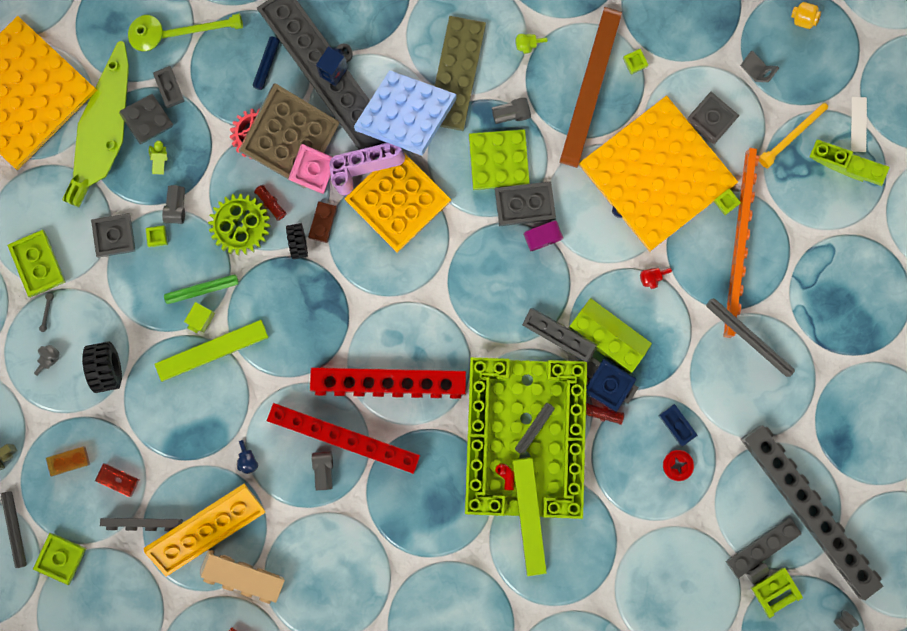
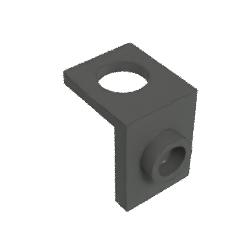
[740,51,779,82]

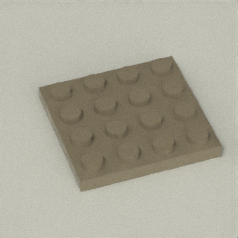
[238,83,339,188]

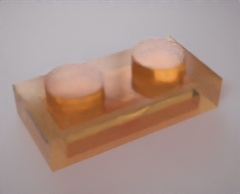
[46,446,90,477]

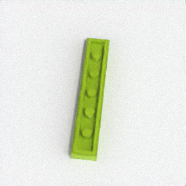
[154,320,269,382]
[512,457,547,577]

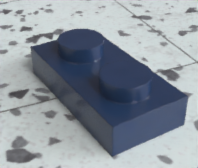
[658,404,698,447]

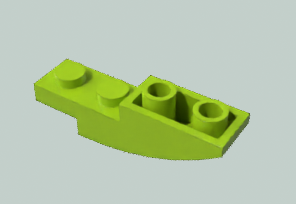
[809,139,890,186]

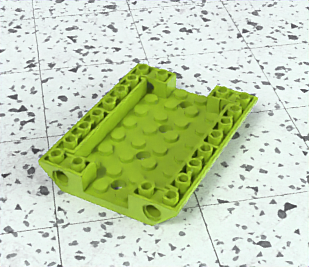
[465,357,587,519]

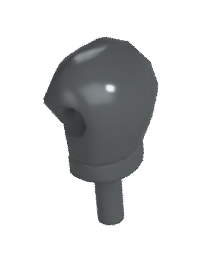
[34,345,60,376]

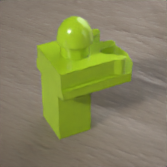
[148,140,168,175]

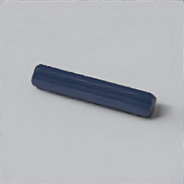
[253,36,279,90]

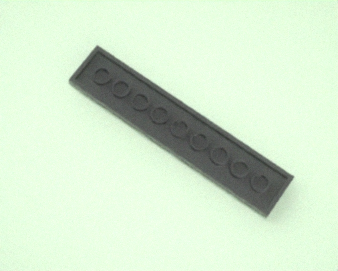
[257,0,386,150]

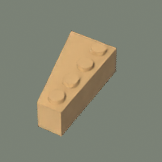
[200,549,285,604]

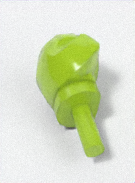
[515,34,548,54]

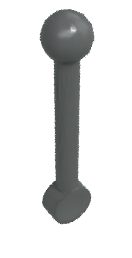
[39,293,54,332]

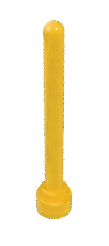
[759,103,828,169]

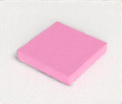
[288,144,333,194]

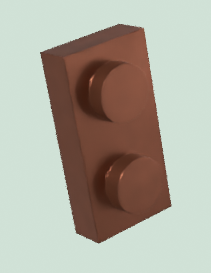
[308,201,337,243]

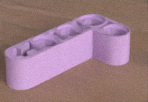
[329,143,405,195]

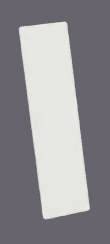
[851,97,867,152]

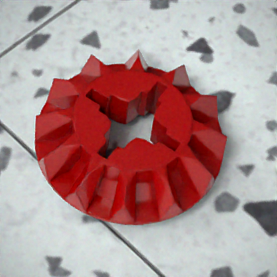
[663,450,694,481]

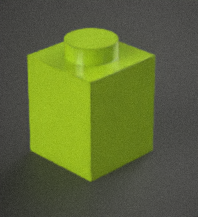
[184,302,215,333]

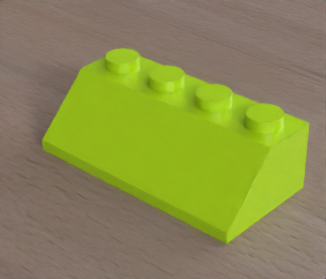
[568,298,652,374]

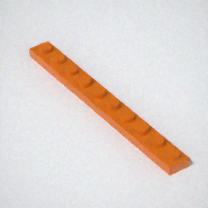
[723,148,759,338]

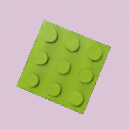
[469,129,530,190]

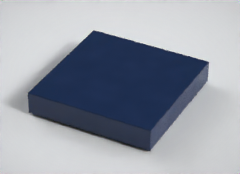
[586,359,637,412]

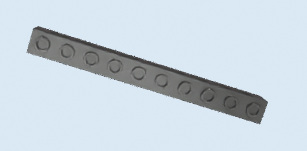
[740,425,884,600]

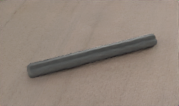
[706,298,795,377]

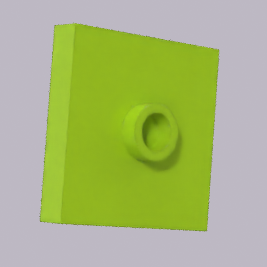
[33,533,87,585]

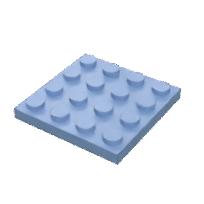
[354,70,457,156]

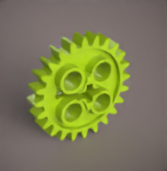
[208,193,271,256]

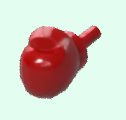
[640,267,672,289]

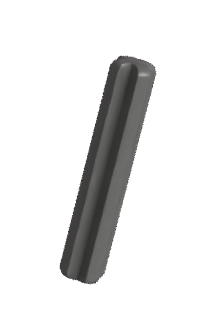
[515,403,555,455]

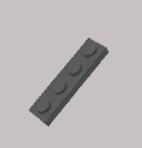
[522,308,598,362]
[725,517,802,579]
[100,518,183,531]

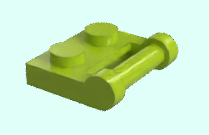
[750,567,803,619]

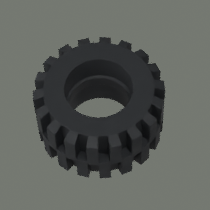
[82,341,122,393]

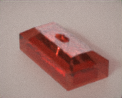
[95,463,140,497]

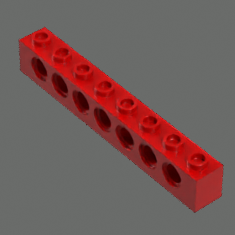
[310,368,466,399]
[266,403,421,474]

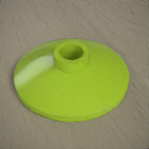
[128,15,163,52]

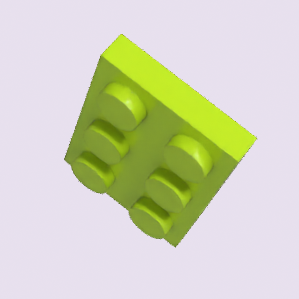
[7,230,66,298]

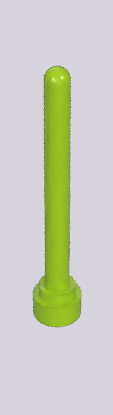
[162,13,243,39]

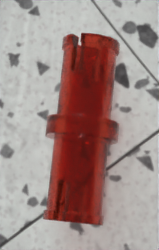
[254,185,287,221]
[586,403,624,425]

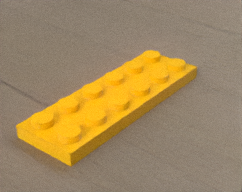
[143,483,266,577]

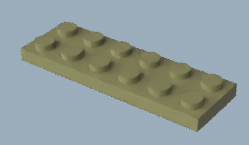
[435,16,486,131]

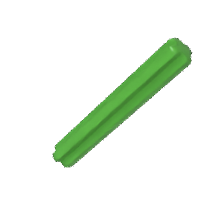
[164,274,239,304]

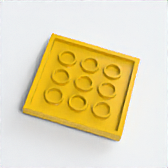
[344,153,451,253]

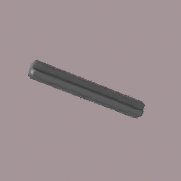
[1,491,27,568]

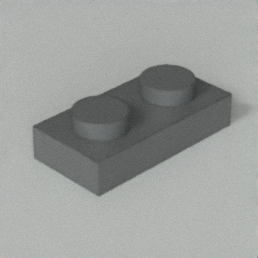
[153,66,185,108]

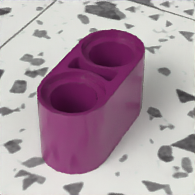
[523,221,564,252]

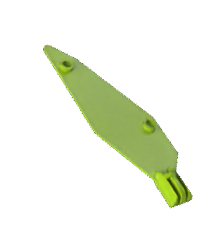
[62,41,129,208]

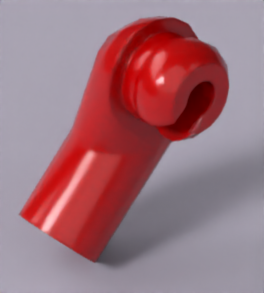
[495,463,514,490]

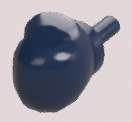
[237,440,258,474]

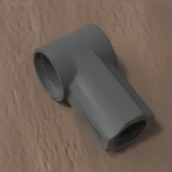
[492,98,531,124]
[162,185,185,224]
[312,451,333,491]

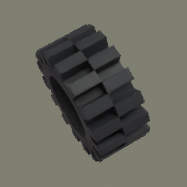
[286,223,308,259]

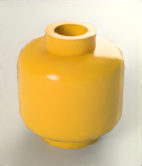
[791,2,821,29]

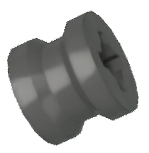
[833,610,859,631]

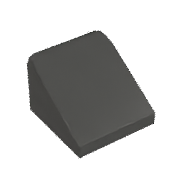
[746,562,769,585]

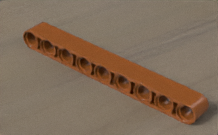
[559,7,622,168]

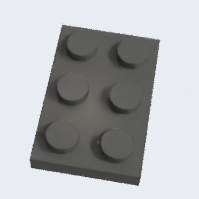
[495,181,556,227]

